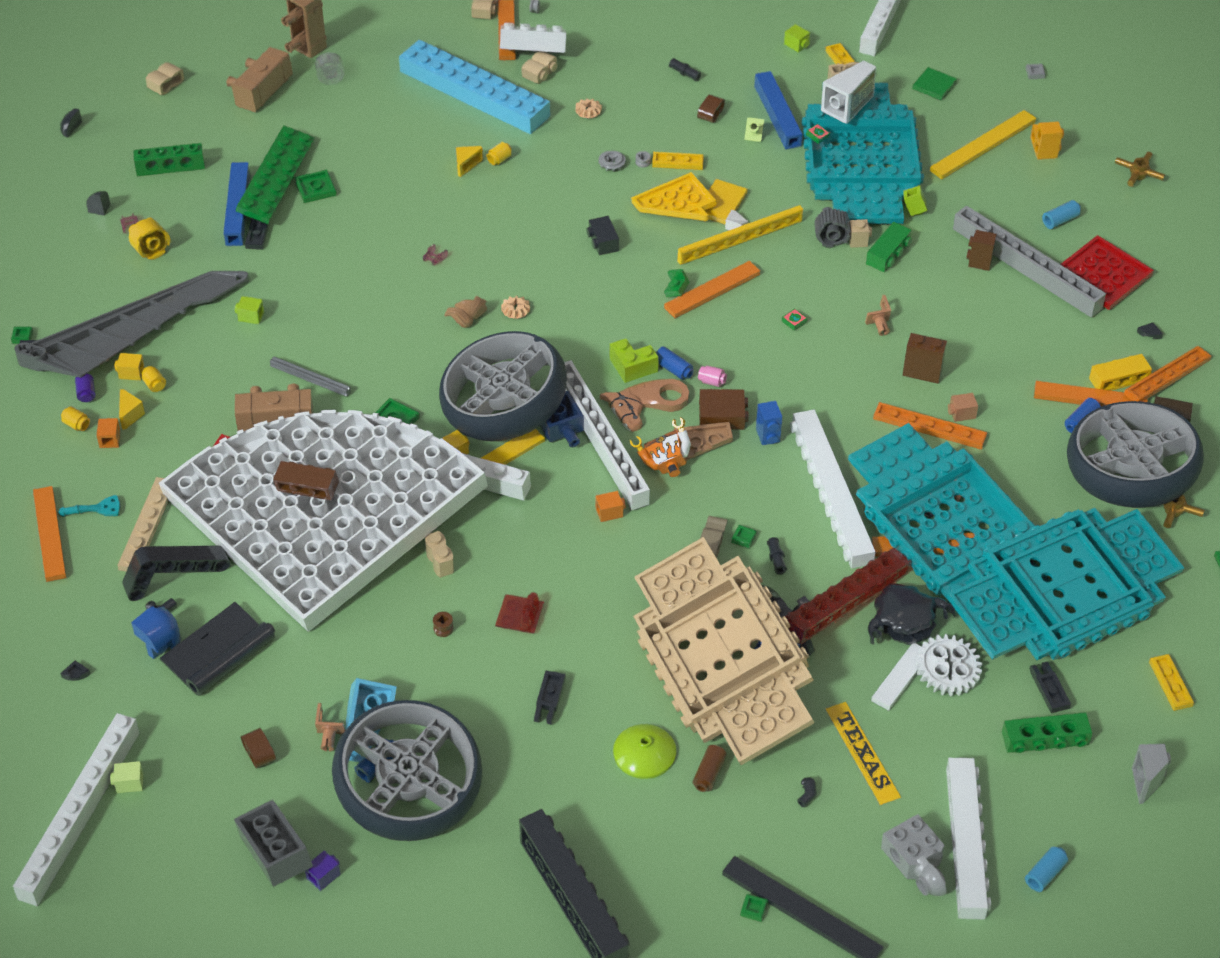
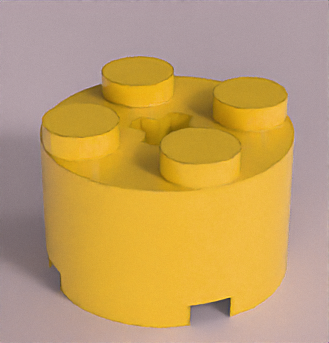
[129,217,170,260]

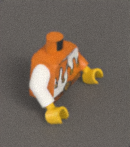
[630,417,691,477]

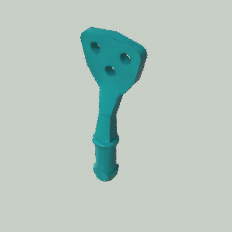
[58,495,120,517]

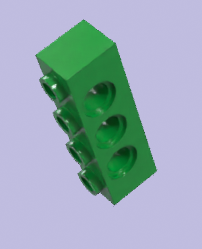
[133,143,205,176]
[1002,712,1092,753]

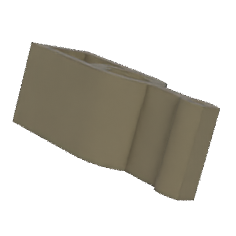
[700,516,728,558]

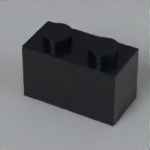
[586,215,619,256]

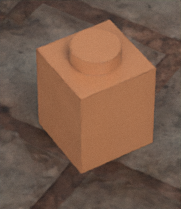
[948,393,978,422]

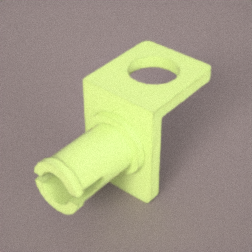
[745,118,765,142]

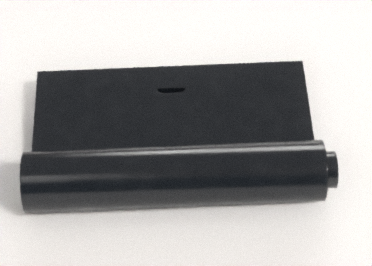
[160,602,275,696]

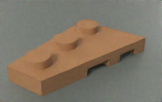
[674,422,733,461]

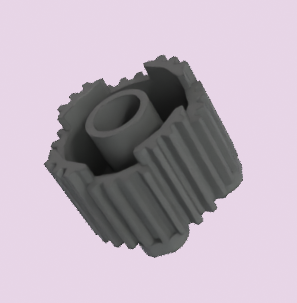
[814,207,851,248]

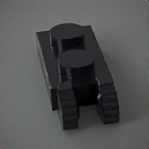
[1029,662,1071,713]
[534,670,566,725]

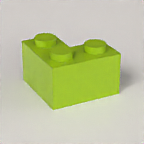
[609,338,658,383]

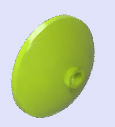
[613,724,676,779]

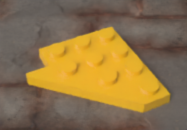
[631,172,717,221]

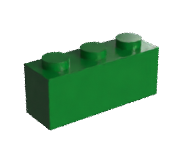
[866,222,912,272]

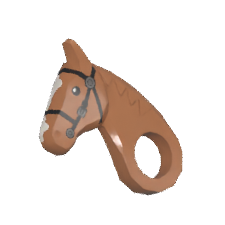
[600,379,689,432]

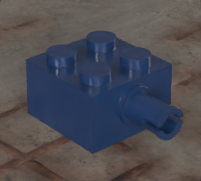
[540,390,584,448]

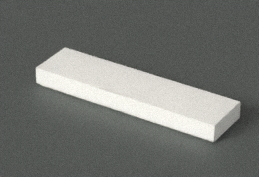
[871,643,921,711]

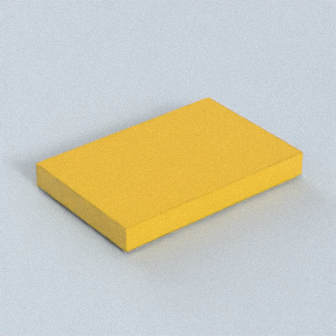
[705,179,747,224]

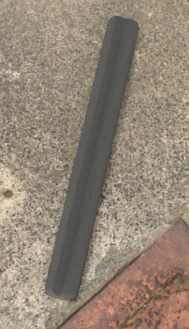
[270,356,351,396]

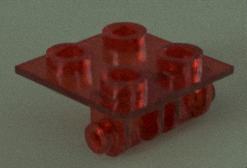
[495,592,544,634]

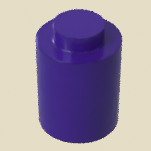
[75,374,96,402]

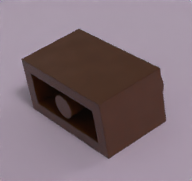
[966,230,996,271]

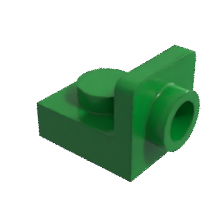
[664,269,690,297]

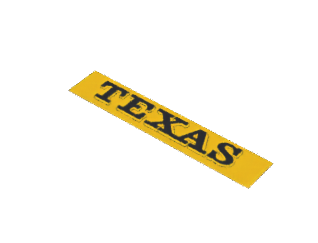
[826,702,901,805]

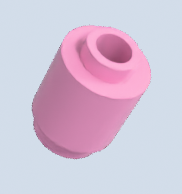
[698,365,727,387]

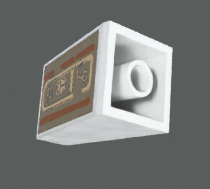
[821,61,876,123]

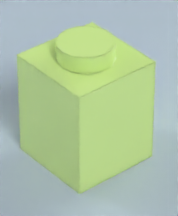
[110,761,143,793]

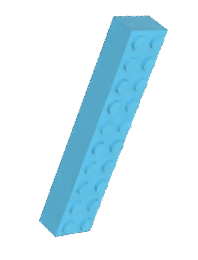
[399,40,550,134]

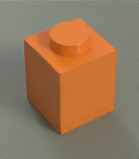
[97,418,121,448]
[595,491,626,522]

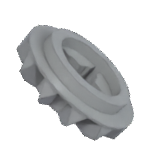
[599,151,626,172]

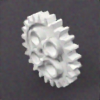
[915,634,982,696]

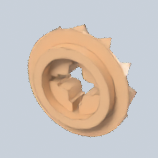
[575,98,602,118]
[501,295,530,319]

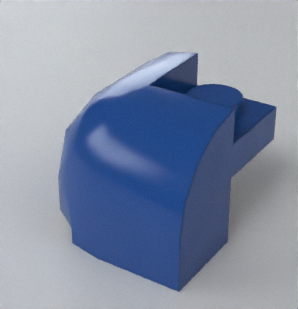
[131,606,181,659]

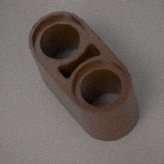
[697,94,725,123]
[240,728,276,769]

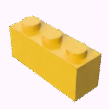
[1089,354,1152,391]

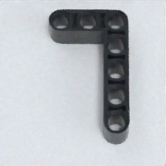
[122,545,231,601]

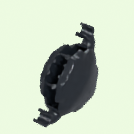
[868,583,955,645]

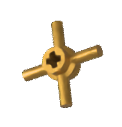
[1115,151,1165,187]
[1162,495,1205,528]

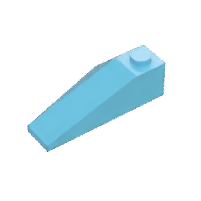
[345,678,397,763]

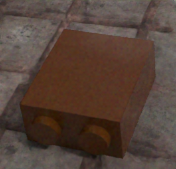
[902,333,947,384]
[699,389,749,430]

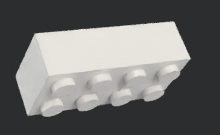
[500,23,566,53]

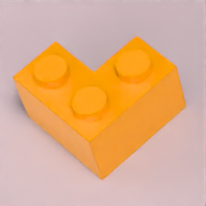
[1030,122,1064,159]

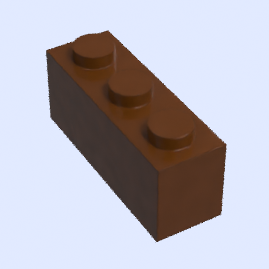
[273,461,339,501]

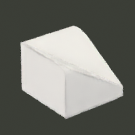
[725,210,748,230]

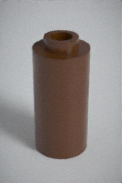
[692,745,727,792]

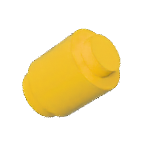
[486,142,512,165]
[142,366,166,392]
[61,406,90,432]

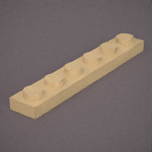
[117,477,169,572]

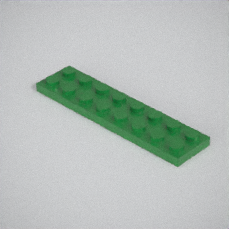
[236,125,315,224]

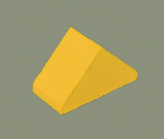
[456,146,483,177]
[119,389,145,430]

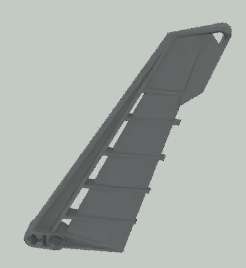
[14,271,249,378]

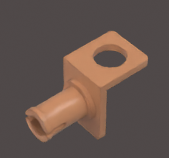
[865,295,891,336]
[315,703,345,751]

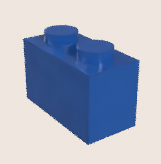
[756,401,782,445]

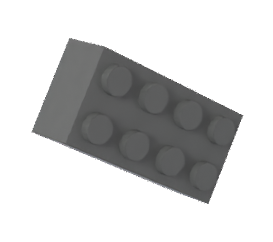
[234,799,313,887]

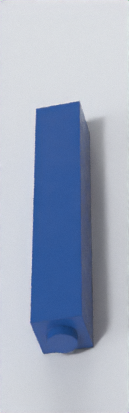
[754,71,802,150]
[223,162,250,246]

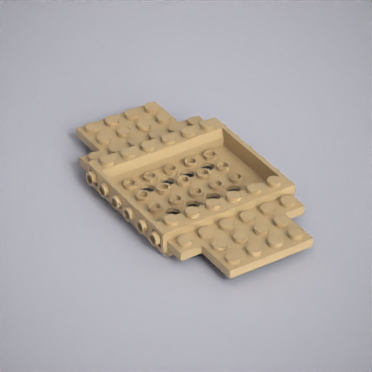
[633,537,814,765]

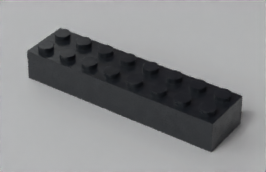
[519,809,630,958]

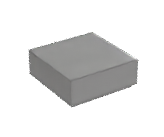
[1026,64,1045,79]

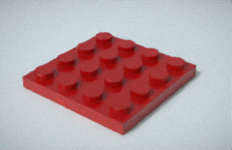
[1060,235,1154,310]

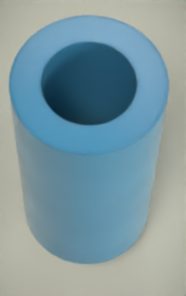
[1042,200,1081,229]
[1025,847,1068,892]

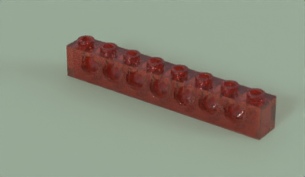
[786,548,911,645]

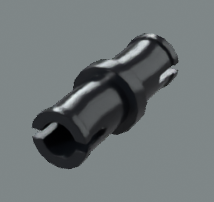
[669,58,701,81]
[767,537,787,574]

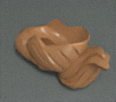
[445,296,487,328]

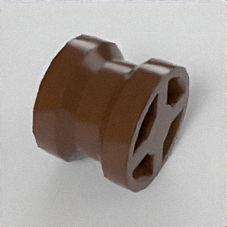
[433,612,453,637]

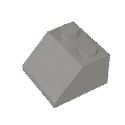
[1132,744,1171,804]

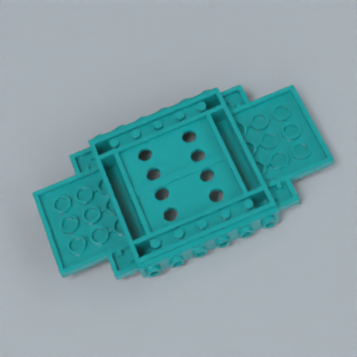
[802,82,924,224]
[848,423,1055,601]
[946,508,1184,660]

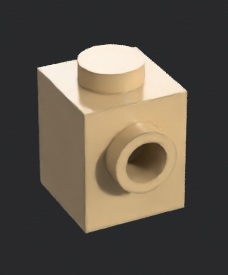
[849,220,872,248]

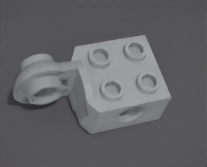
[881,814,946,896]

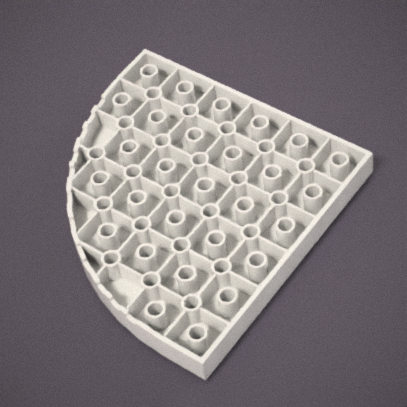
[159,410,488,632]

